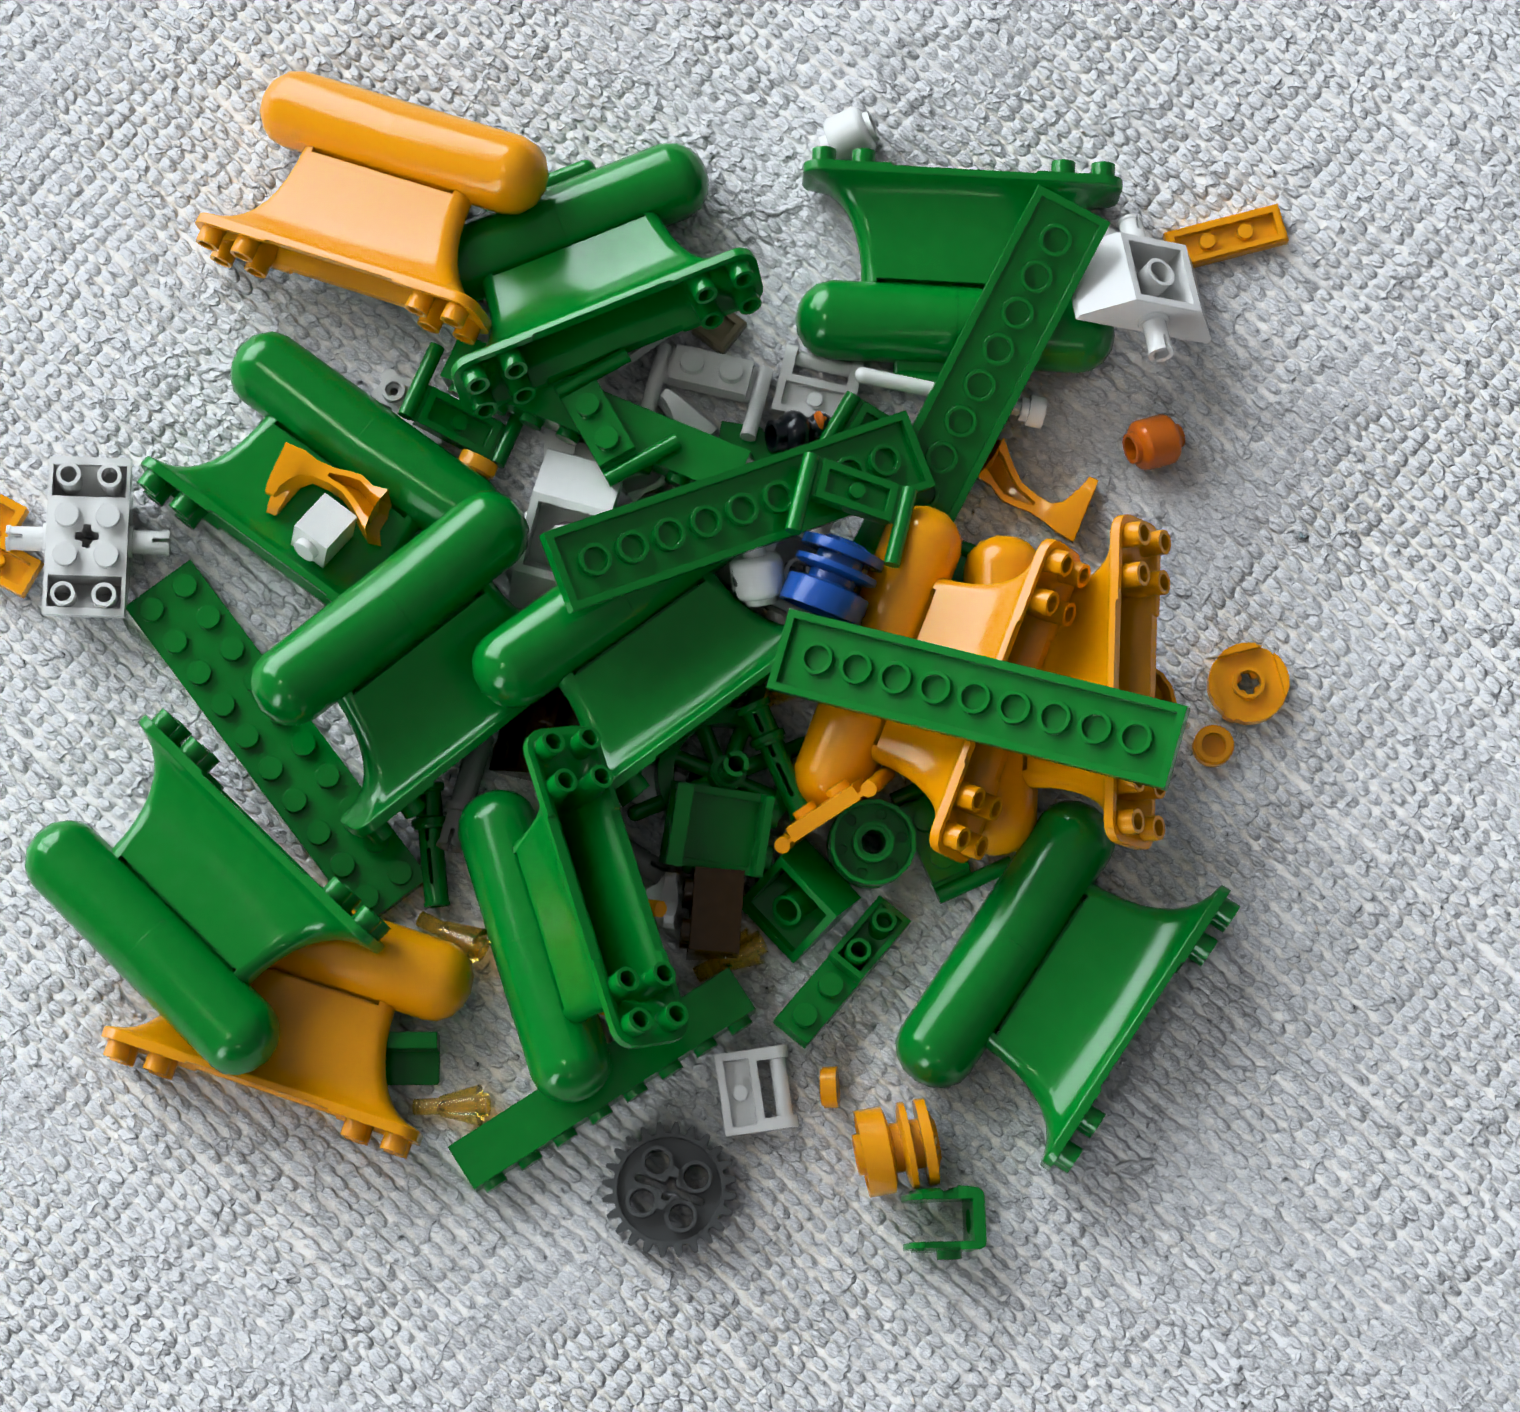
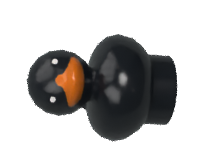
[765,410,831,453]

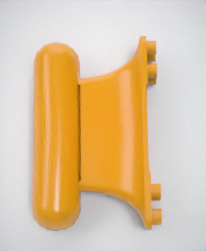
[195,71,549,345]
[794,506,1091,863]
[963,514,1171,856]
[101,909,474,1159]

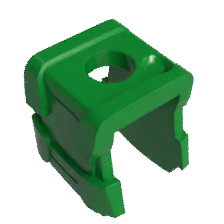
[901,1185,987,1260]

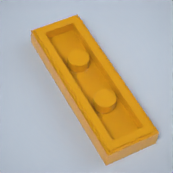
[1163,203,1289,268]

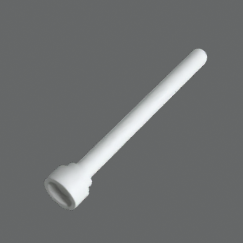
[855,367,1047,429]

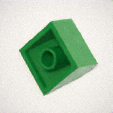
[742,838,861,963]

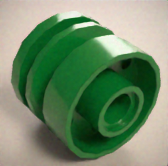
[826,799,916,889]

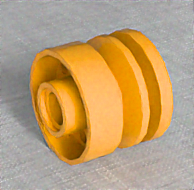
[852,1098,942,1198]

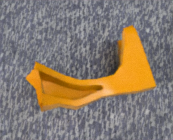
[977,438,1099,543]
[265,442,392,546]

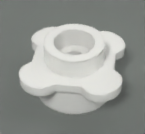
[371,369,413,415]

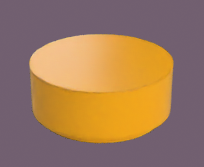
[458,449,499,481]
[1192,725,1234,767]
[820,1066,840,1108]

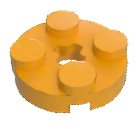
[1207,642,1290,725]

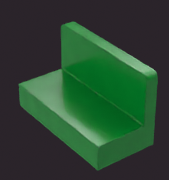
[386,1032,440,1085]

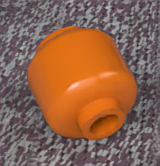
[1122,414,1185,471]

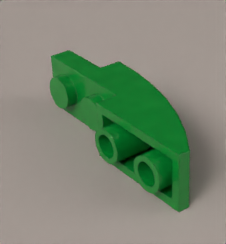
[773,895,911,1049]

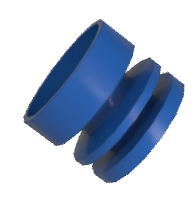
[779,531,884,626]

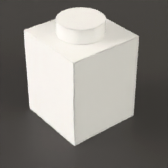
[291,493,357,568]

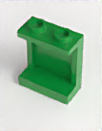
[659,780,779,878]

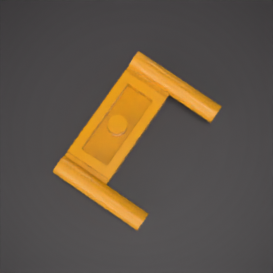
[774,766,895,854]

